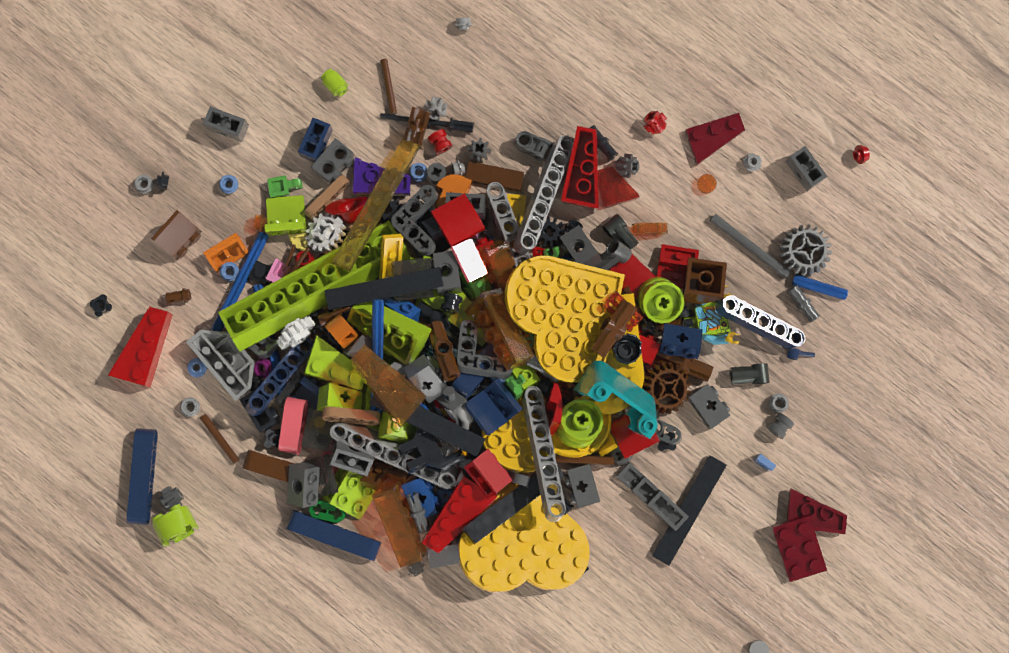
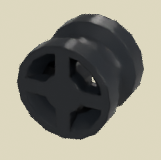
[440,292,463,314]

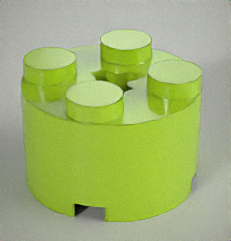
[152,504,199,547]

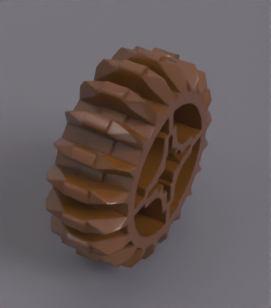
[643,362,691,414]

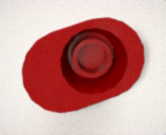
[325,197,368,223]

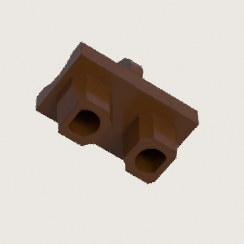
[403,106,431,145]

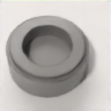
[748,640,769,653]

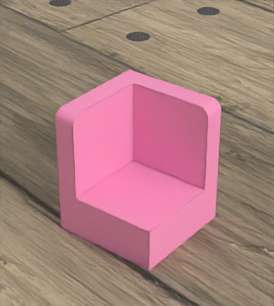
[265,259,290,283]

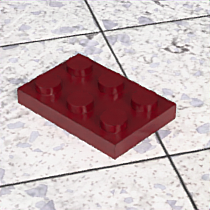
[771,514,827,582]

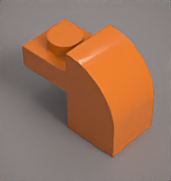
[435,175,472,208]
[325,313,359,348]

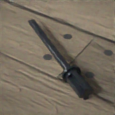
[380,113,474,133]

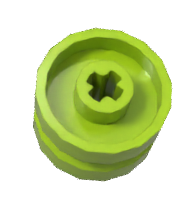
[637,277,684,324]
[556,399,603,448]

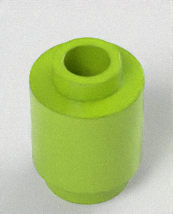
[321,69,348,97]

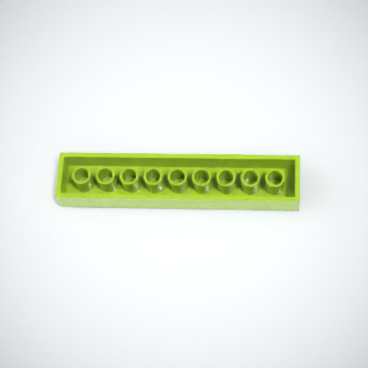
[218,221,411,352]

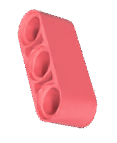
[278,397,308,455]

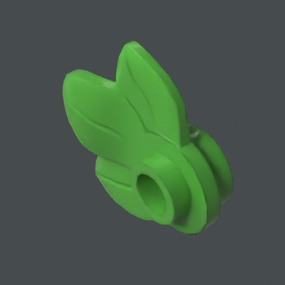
[459,269,476,300]

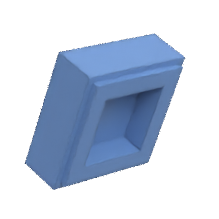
[753,454,777,471]

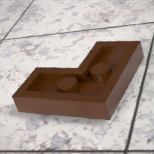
[360,458,411,491]

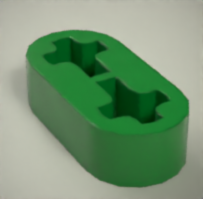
[309,501,346,523]

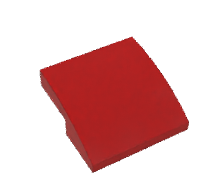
[431,193,485,247]
[656,244,699,289]
[609,254,656,299]
[545,383,562,436]
[611,415,660,459]

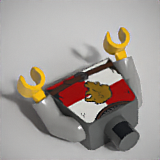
[426,386,474,430]

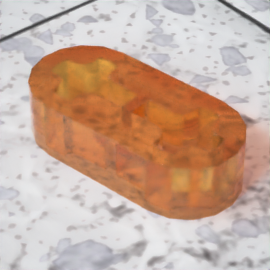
[632,223,668,235]

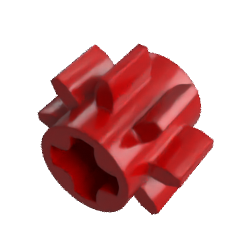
[643,111,667,134]

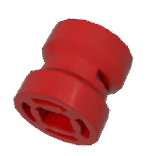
[428,129,453,155]

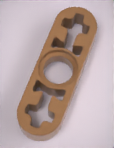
[304,175,350,220]
[322,407,380,425]

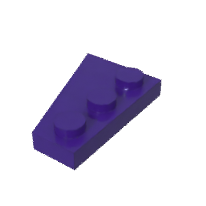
[353,157,411,196]

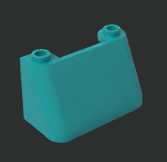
[574,361,657,439]

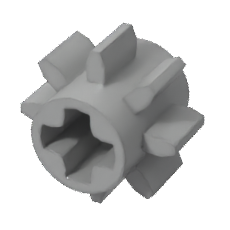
[425,96,448,120]

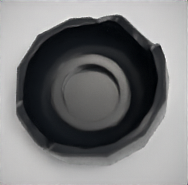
[612,334,642,364]

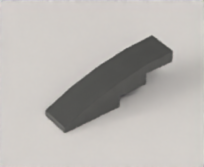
[616,462,689,531]

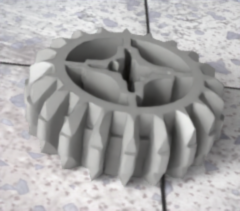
[780,224,832,276]

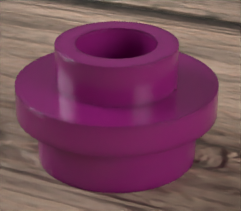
[254,359,272,378]

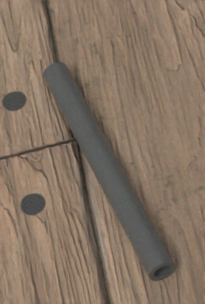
[710,213,791,279]

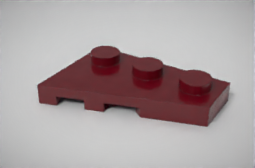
[685,113,745,165]
[786,488,847,535]

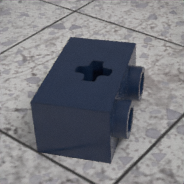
[298,117,333,163]
[660,323,703,359]

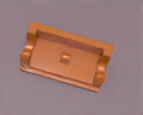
[203,233,249,273]

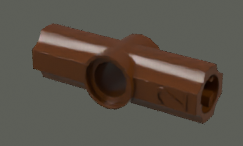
[590,299,637,358]
[426,321,460,381]
[654,347,714,382]

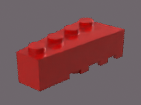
[561,126,599,210]
[108,306,173,388]
[422,473,498,553]

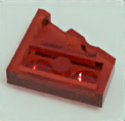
[598,166,640,209]

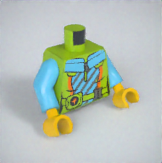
[683,285,739,345]

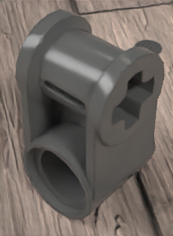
[515,131,553,161]

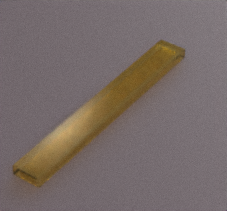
[332,138,420,271]

